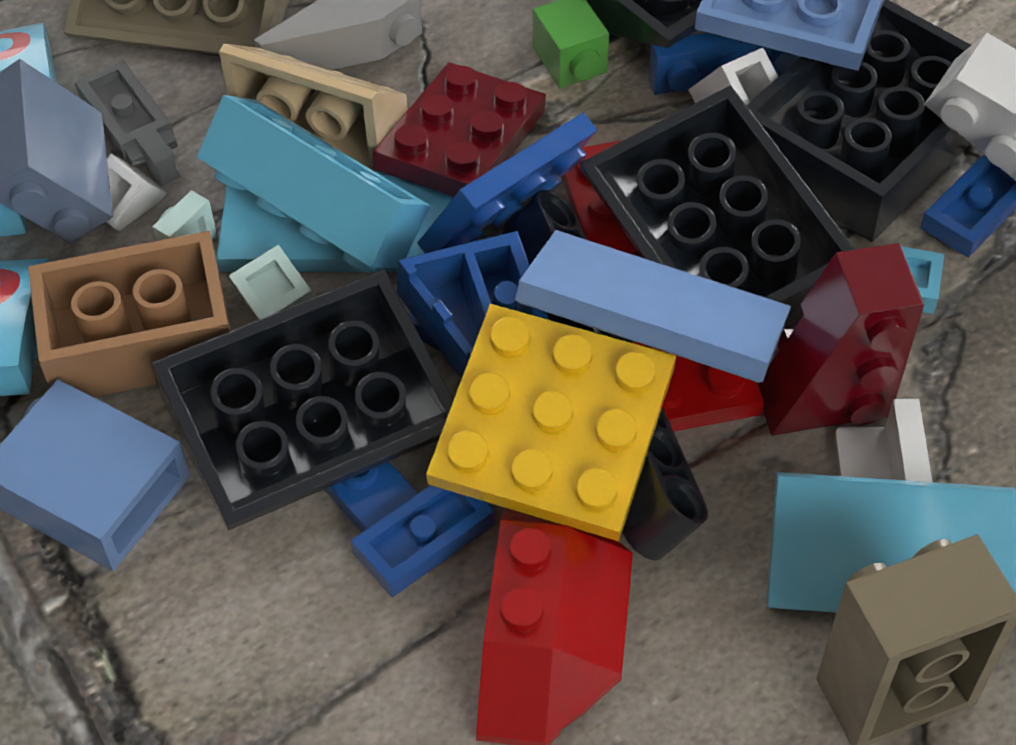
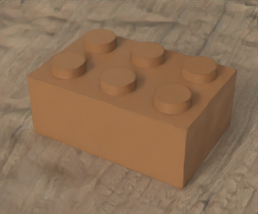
[28,231,231,397]

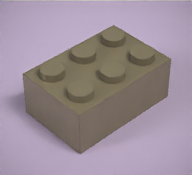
[816,534,1016,745]

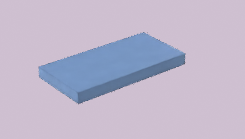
[515,230,791,383]

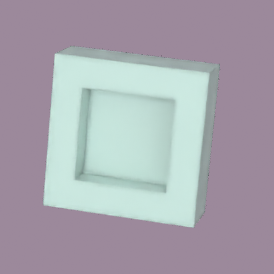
[152,190,218,242]
[228,244,312,321]

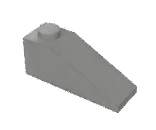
[254,0,422,70]

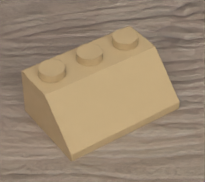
[219,44,408,171]

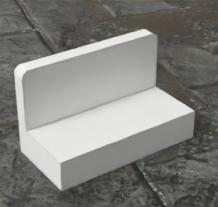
[834,399,932,482]

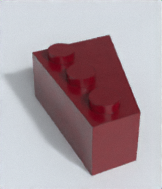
[757,243,924,436]

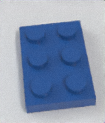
[417,112,598,253]

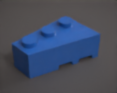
[396,231,549,379]

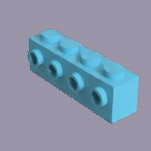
[197,95,430,273]

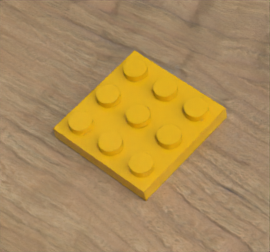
[426,304,676,541]

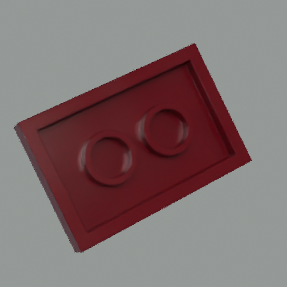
[373,62,546,197]

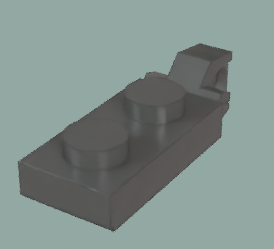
[75,61,180,187]

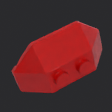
[476,508,633,745]

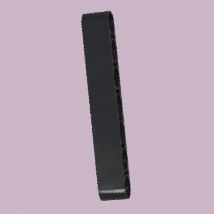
[502,190,708,561]

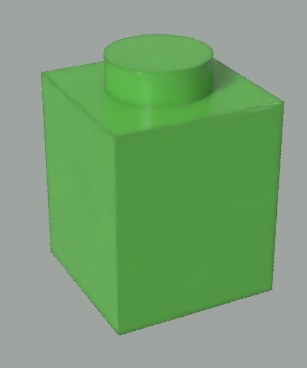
[532,0,609,89]

